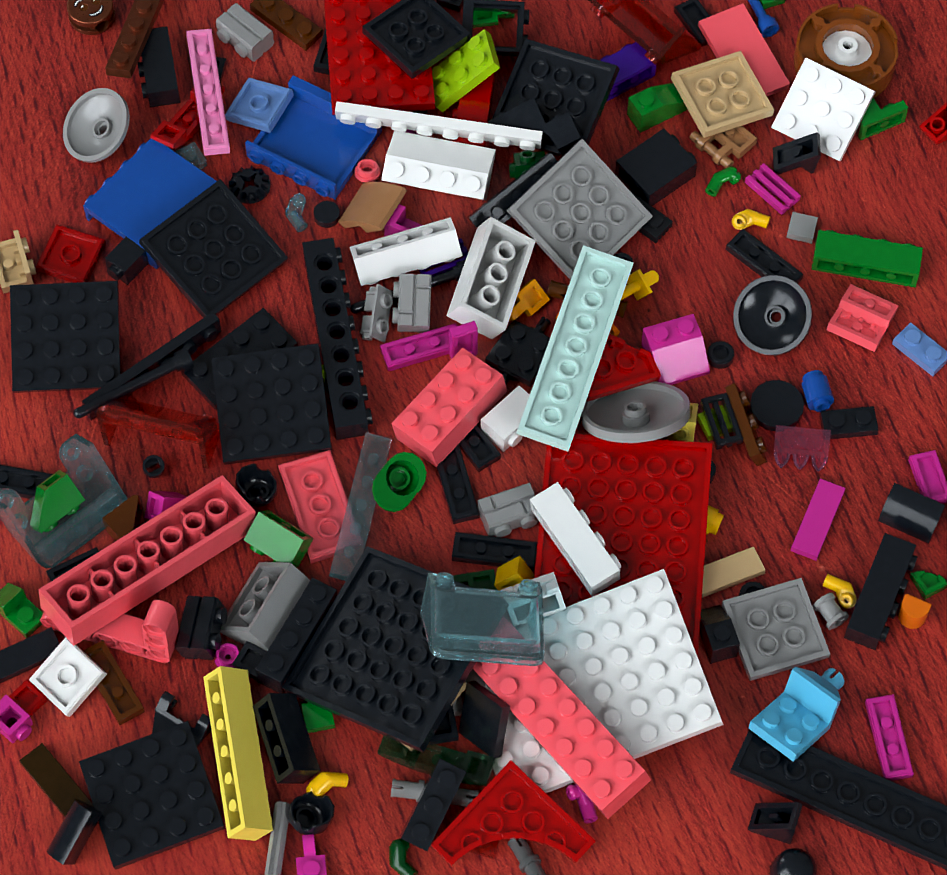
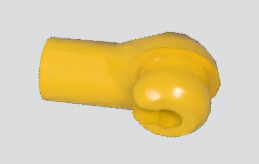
[732,209,771,230]

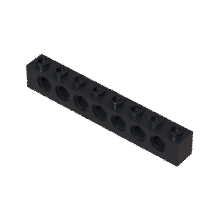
[302,238,373,440]

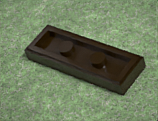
[19,743,94,818]

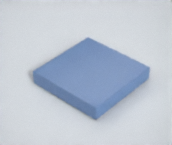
[225,77,294,133]

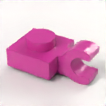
[296,834,327,875]

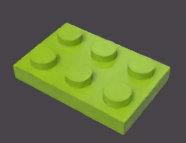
[432,29,500,112]

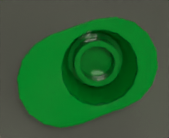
[372,452,427,512]

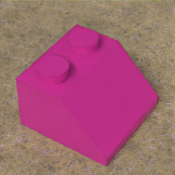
[641,314,710,385]

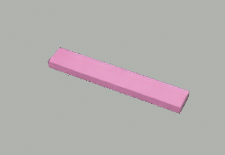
[186,29,230,156]

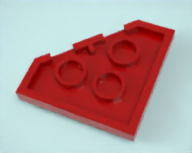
[586,333,661,402]

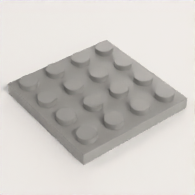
[506,139,653,280]

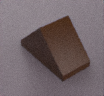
[102,495,143,541]

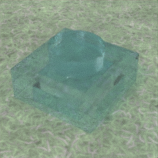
[175,142,208,169]

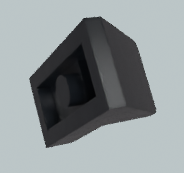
[773,132,821,174]

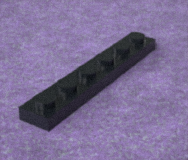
[82,312,221,421]

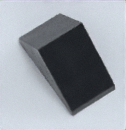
[748,802,803,844]

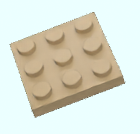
[671,51,774,138]

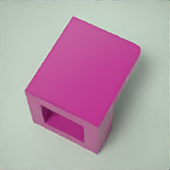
[384,204,422,236]
[145,491,187,520]

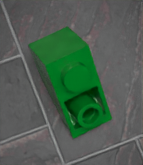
[30,470,85,533]

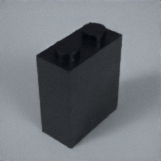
[615,128,697,206]

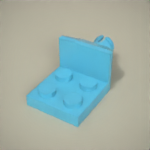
[748,667,845,762]

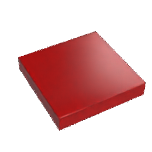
[36,224,106,283]

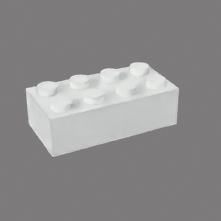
[446,217,536,339]

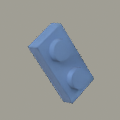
[892,322,947,376]

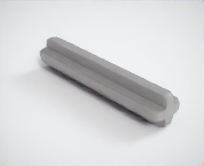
[264,801,290,875]

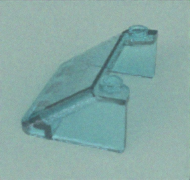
[421,572,545,666]

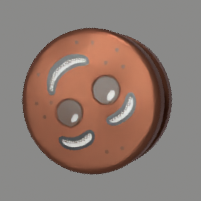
[67,0,115,35]

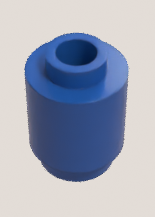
[801,370,834,412]

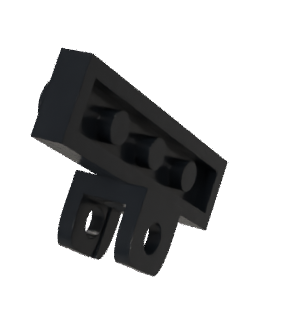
[468,152,558,229]

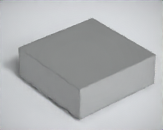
[786,212,818,244]

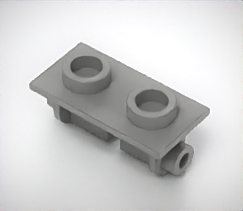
[360,284,393,343]

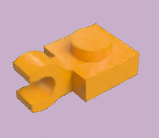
[509,279,550,321]

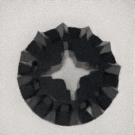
[229,165,270,204]

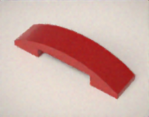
[151,85,225,148]

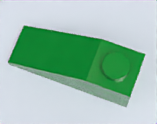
[627,83,688,133]

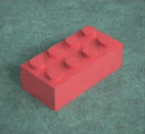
[391,347,507,467]

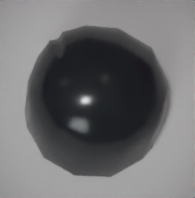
[235,464,277,507]
[288,791,335,835]
[770,848,817,875]

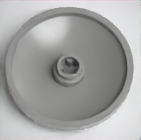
[581,381,690,443]

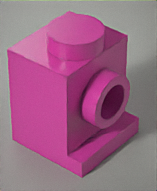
[0,695,33,744]

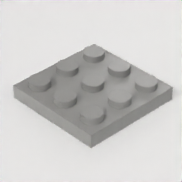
[721,578,830,681]

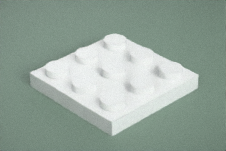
[771,58,876,162]

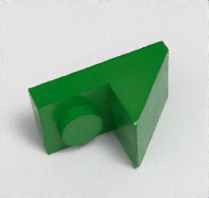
[858,98,908,141]
[0,583,43,638]

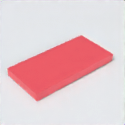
[698,3,790,97]
[278,450,363,564]

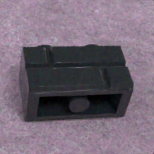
[175,596,227,660]

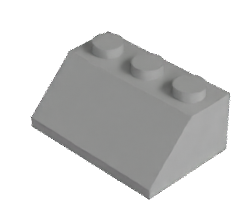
[220,562,310,651]

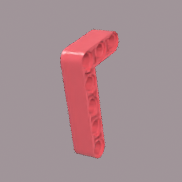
[40,600,179,663]

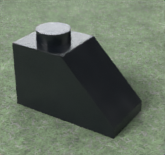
[700,605,740,664]

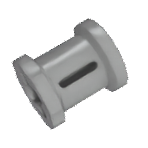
[813,593,849,630]

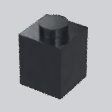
[105,237,149,285]

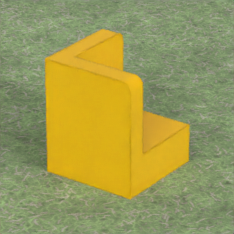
[494,556,535,595]

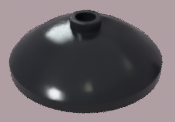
[733,275,813,356]

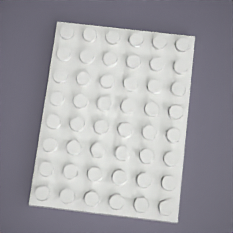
[465,569,724,793]

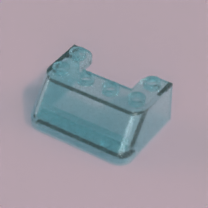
[0,434,128,568]

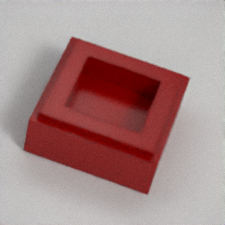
[9,679,48,717]

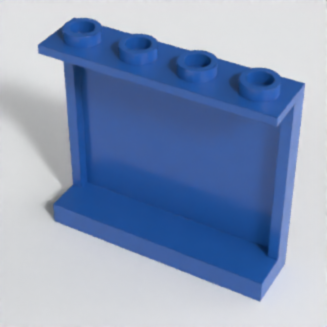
[245,75,382,200]
[83,138,217,269]

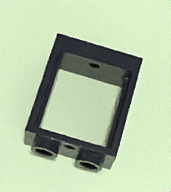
[461,0,529,57]

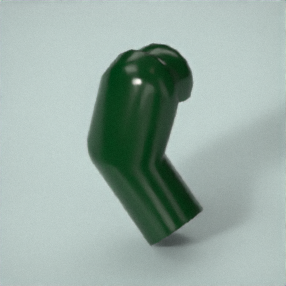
[389,838,418,875]

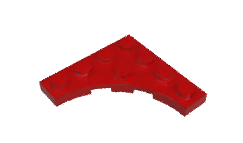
[430,760,596,866]

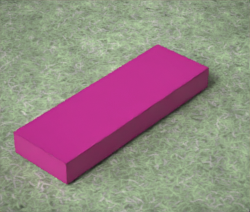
[380,323,457,372]
[791,479,846,561]
[865,694,914,781]

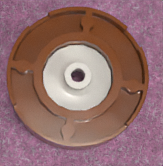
[794,3,899,98]

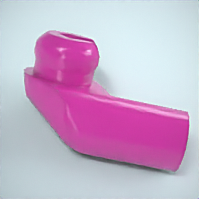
[566,783,598,824]

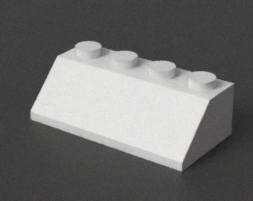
[381,131,496,201]

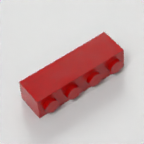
[449,72,496,147]

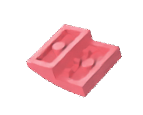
[826,284,899,352]

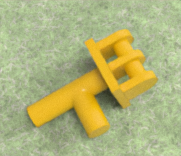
[621,269,659,301]

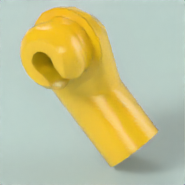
[823,574,857,609]
[306,772,348,797]

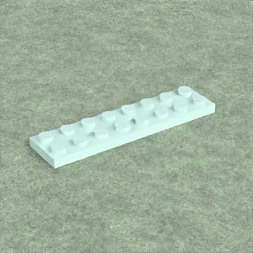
[516,245,634,452]

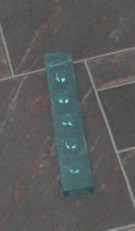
[329,432,392,581]

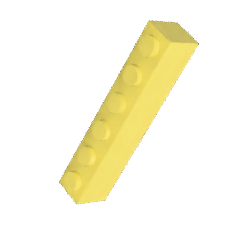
[203,666,273,841]

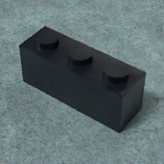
[138,26,180,108]
[253,693,321,784]
[400,757,466,851]

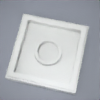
[29,637,107,717]

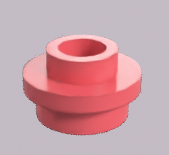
[355,159,380,182]

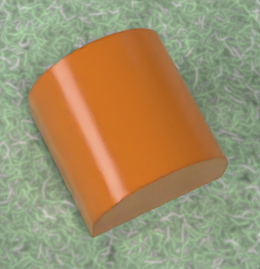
[898,594,931,629]

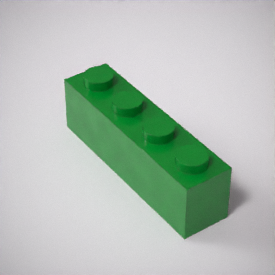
[811,230,923,288]

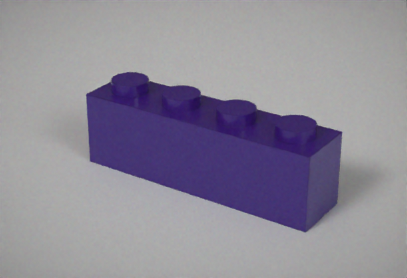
[600,40,657,101]

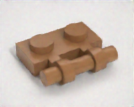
[689,126,757,168]

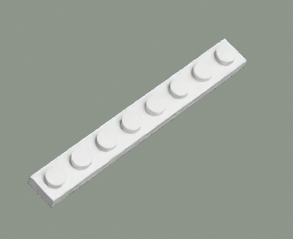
[335,101,543,151]

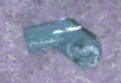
[285,193,308,232]

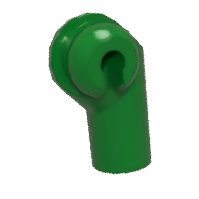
[705,166,741,197]

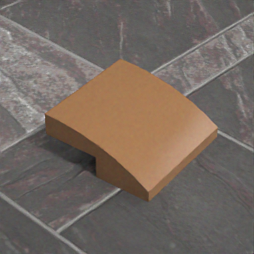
[338,182,407,233]

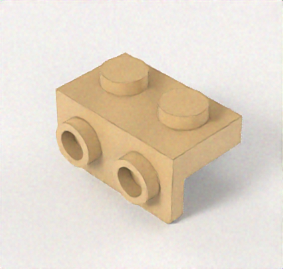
[0,230,36,294]

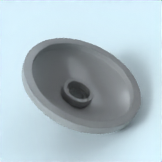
[63,88,130,163]

